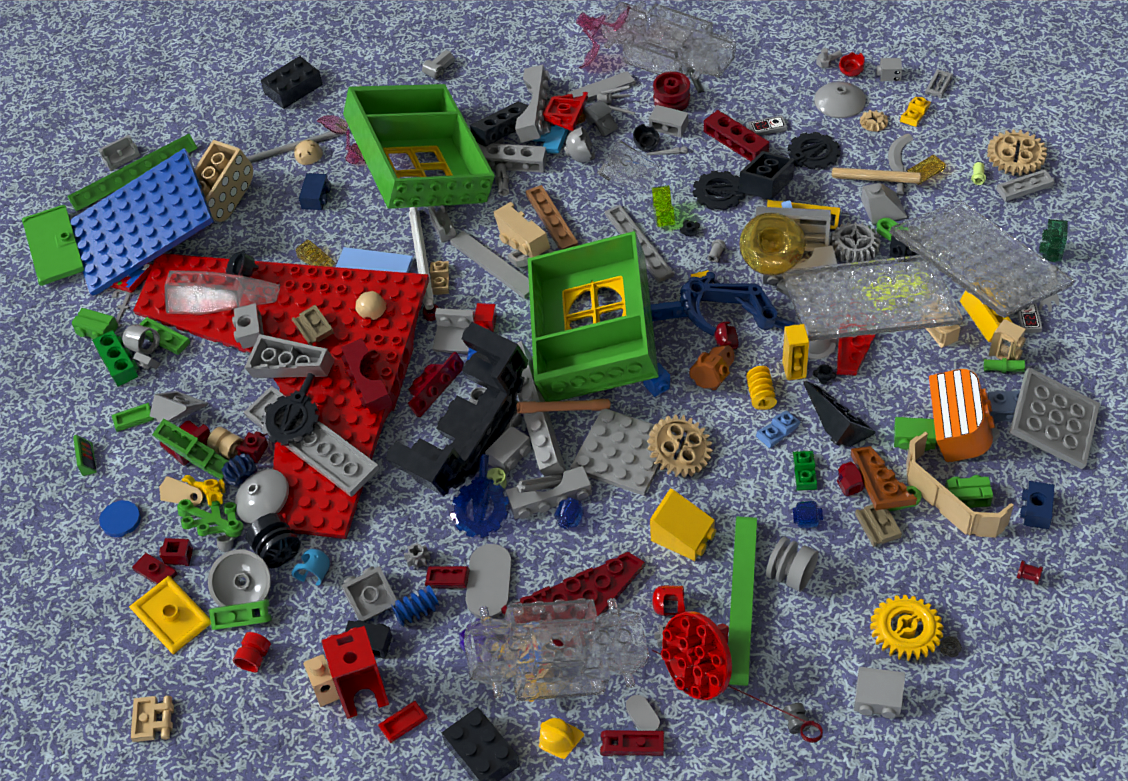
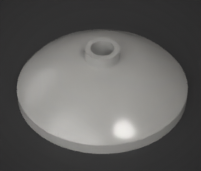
[814,81,866,118]
[235,469,289,524]
[208,549,271,607]

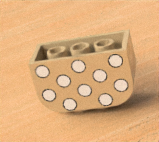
[195,140,253,222]

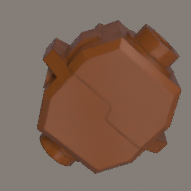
[689,345,734,390]

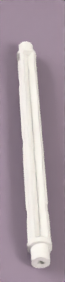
[409,207,434,310]

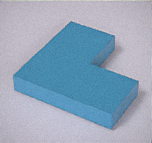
[533,125,569,153]

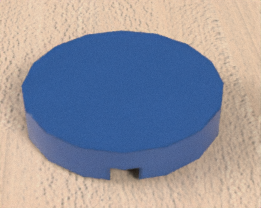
[99,500,141,537]

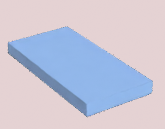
[336,247,413,273]

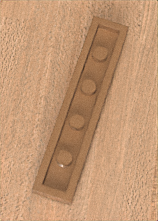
[526,185,578,250]

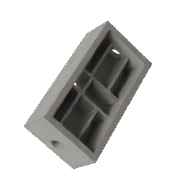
[754,207,831,251]

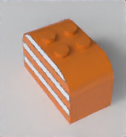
[929,369,995,462]

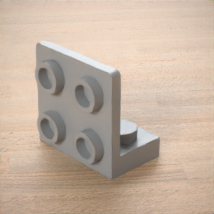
[433,308,474,354]

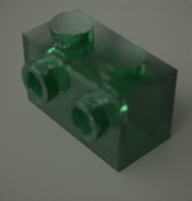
[1039,219,1068,262]

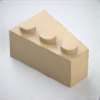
[494,202,550,258]

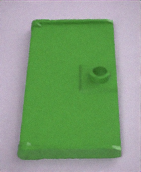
[22,205,84,286]

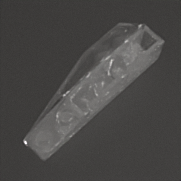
[164,271,280,315]

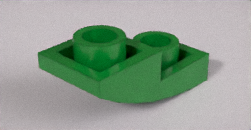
[793,451,817,491]

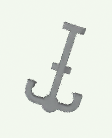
[112,289,141,328]

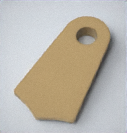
[159,476,203,506]

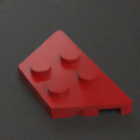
[543,92,588,131]

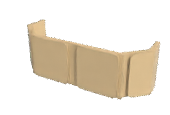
[906,432,1014,538]

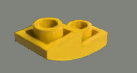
[900,97,931,127]

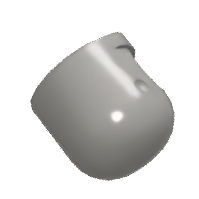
[122,324,160,355]

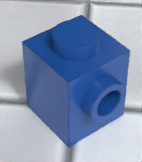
[643,363,670,397]

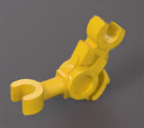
[182,475,225,506]

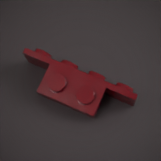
[408,352,464,417]

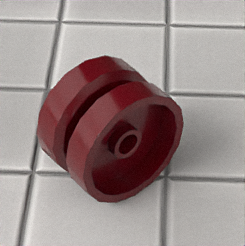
[653,71,690,111]

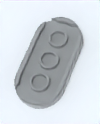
[466,544,512,620]

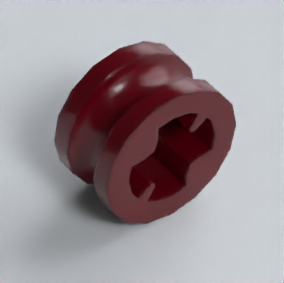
[423,304,439,321]

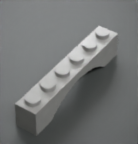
[515,64,550,143]

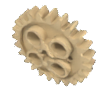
[987,129,1047,176]
[647,415,712,478]

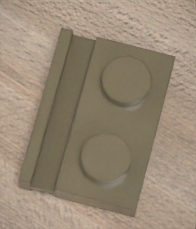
[292,305,334,346]
[855,504,902,547]

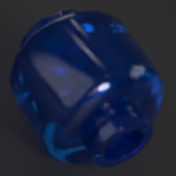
[554,497,584,530]
[793,501,823,528]

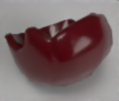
[714,321,739,350]

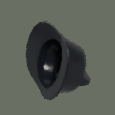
[225,250,259,281]

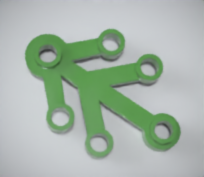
[177,499,244,538]

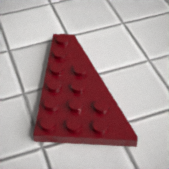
[501,552,645,657]

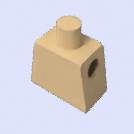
[303,654,340,707]

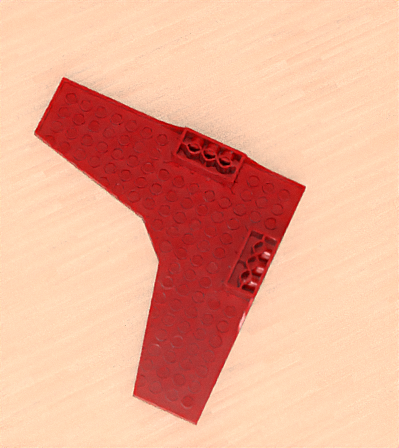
[133,254,430,539]

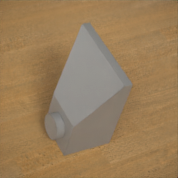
[861,183,908,225]
[150,391,208,423]

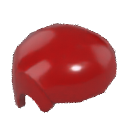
[839,52,865,77]

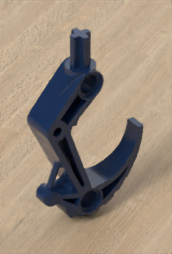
[680,272,795,336]

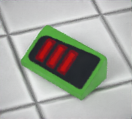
[73,435,97,476]

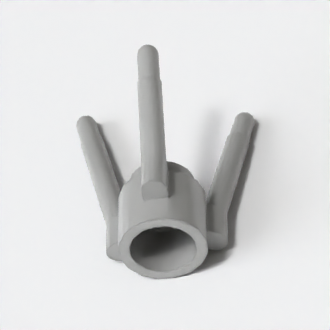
[597,85,635,115]

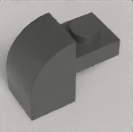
[582,100,618,137]

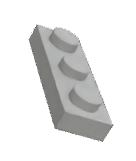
[996,169,1054,202]

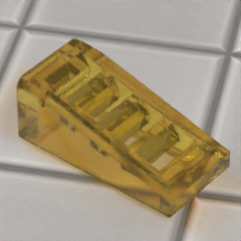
[296,239,335,267]

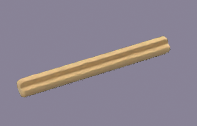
[832,167,921,183]

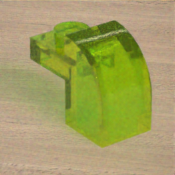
[651,185,675,227]

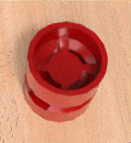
[232,632,271,673]

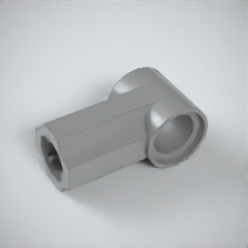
[422,50,455,80]

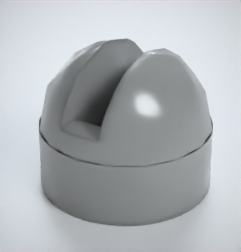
[216,535,234,552]

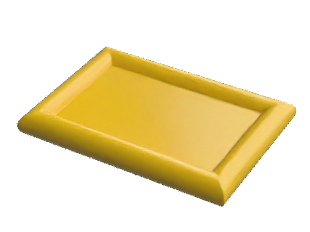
[129,576,211,655]

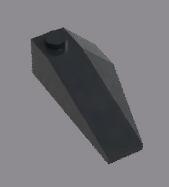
[804,381,875,447]

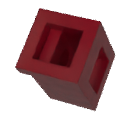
[236,431,268,463]
[159,538,193,566]

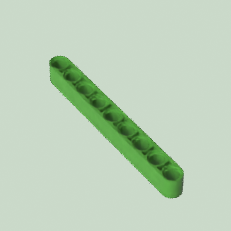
[728,516,757,686]

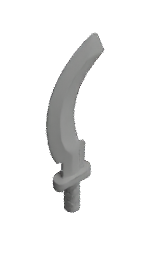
[888,134,914,195]

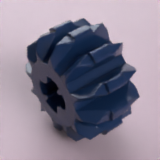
[221,454,257,486]

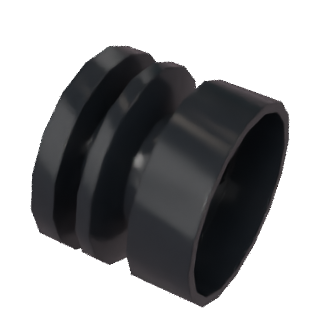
[245,513,301,569]

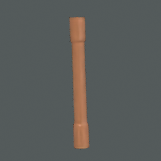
[517,399,610,414]

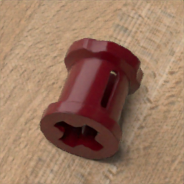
[1017,560,1043,585]

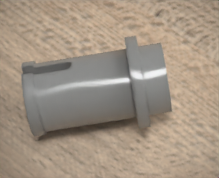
[707,239,726,263]

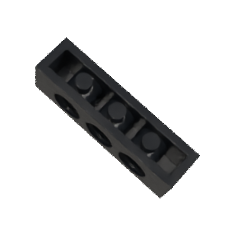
[470,101,529,146]

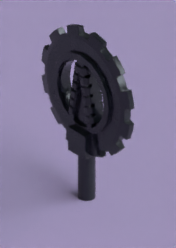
[788,132,841,169]
[693,170,746,210]
[261,373,319,446]

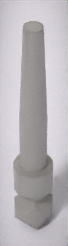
[646,146,688,155]

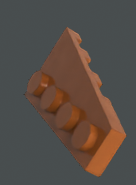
[851,446,917,510]

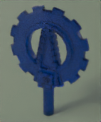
[451,454,509,538]

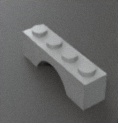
[758,246,837,285]
[506,466,592,519]

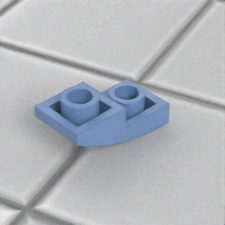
[756,410,800,448]

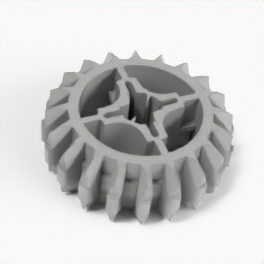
[830,221,880,266]

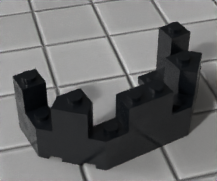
[385,322,528,496]

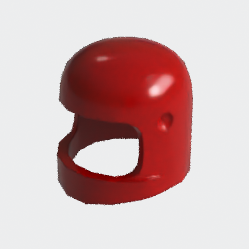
[652,585,685,616]

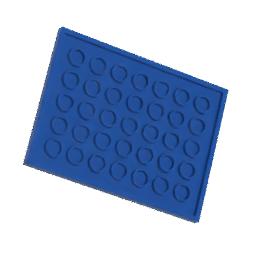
[70,148,214,296]

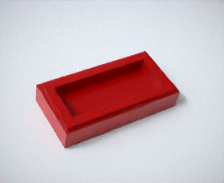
[378,701,428,743]

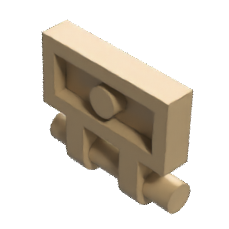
[131,696,174,742]

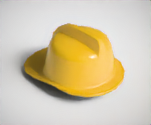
[539,718,584,759]

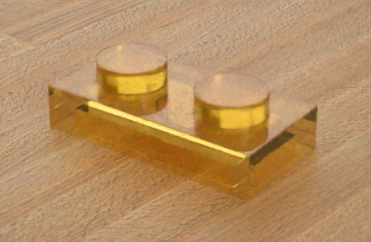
[907,154,946,185]

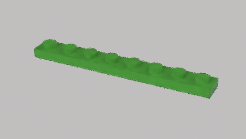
[67,134,198,212]

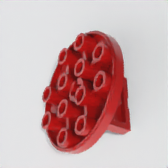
[661,611,732,700]

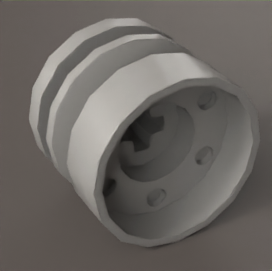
[766,536,819,592]

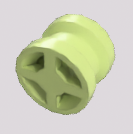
[486,468,507,492]

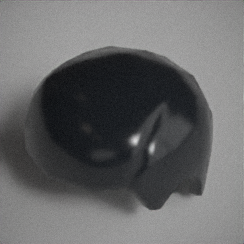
[633,124,660,151]

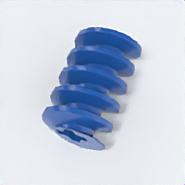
[391,585,439,627]

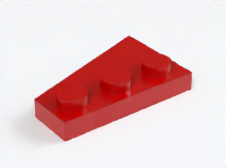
[837,325,878,376]

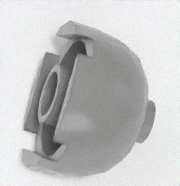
[564,126,595,162]

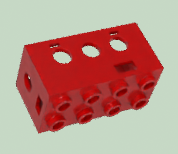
[321,626,389,719]

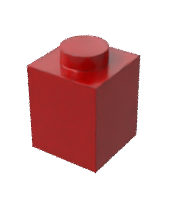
[473,303,497,332]

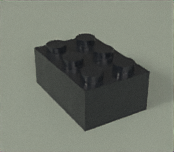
[261,56,323,109]
[738,151,795,200]
[441,707,520,781]

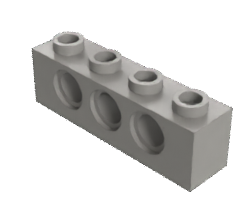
[478,143,547,173]

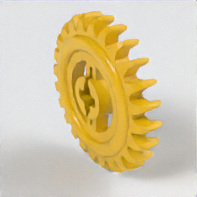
[870,595,944,661]

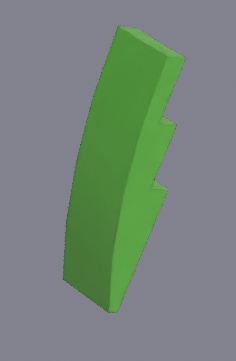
[152,418,229,480]

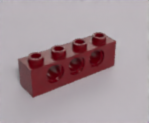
[703,110,770,162]

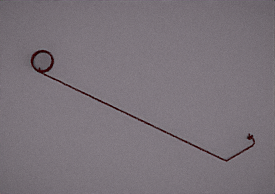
[620,650,823,743]

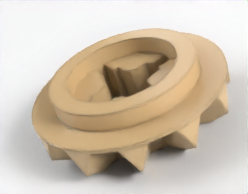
[860,110,888,132]

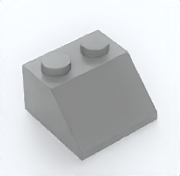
[854,667,905,719]

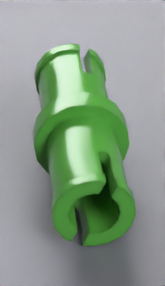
[984,358,1025,374]

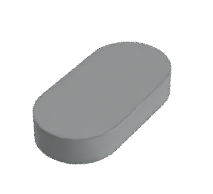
[626,695,660,731]

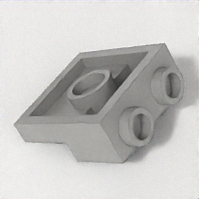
[341,566,397,622]

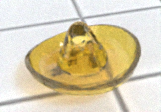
[739,213,806,275]

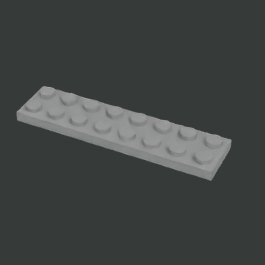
[244,386,380,497]

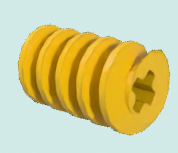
[746,366,777,410]

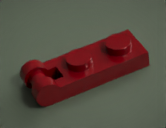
[600,730,664,756]

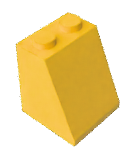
[650,488,716,561]

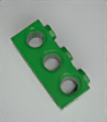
[92,330,139,387]

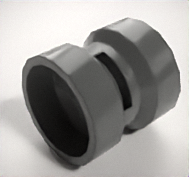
[782,703,811,734]

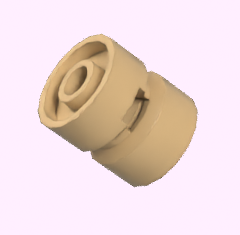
[207,427,244,460]

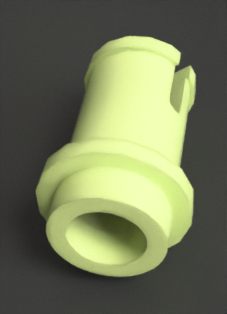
[971,162,986,185]

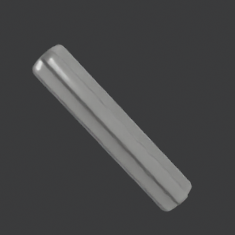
[516,474,562,493]

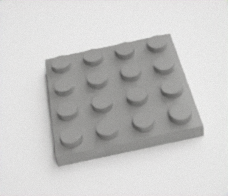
[1009,368,1100,469]
[570,408,676,496]

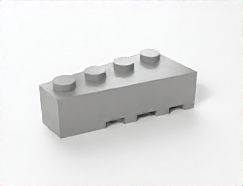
[244,334,335,378]

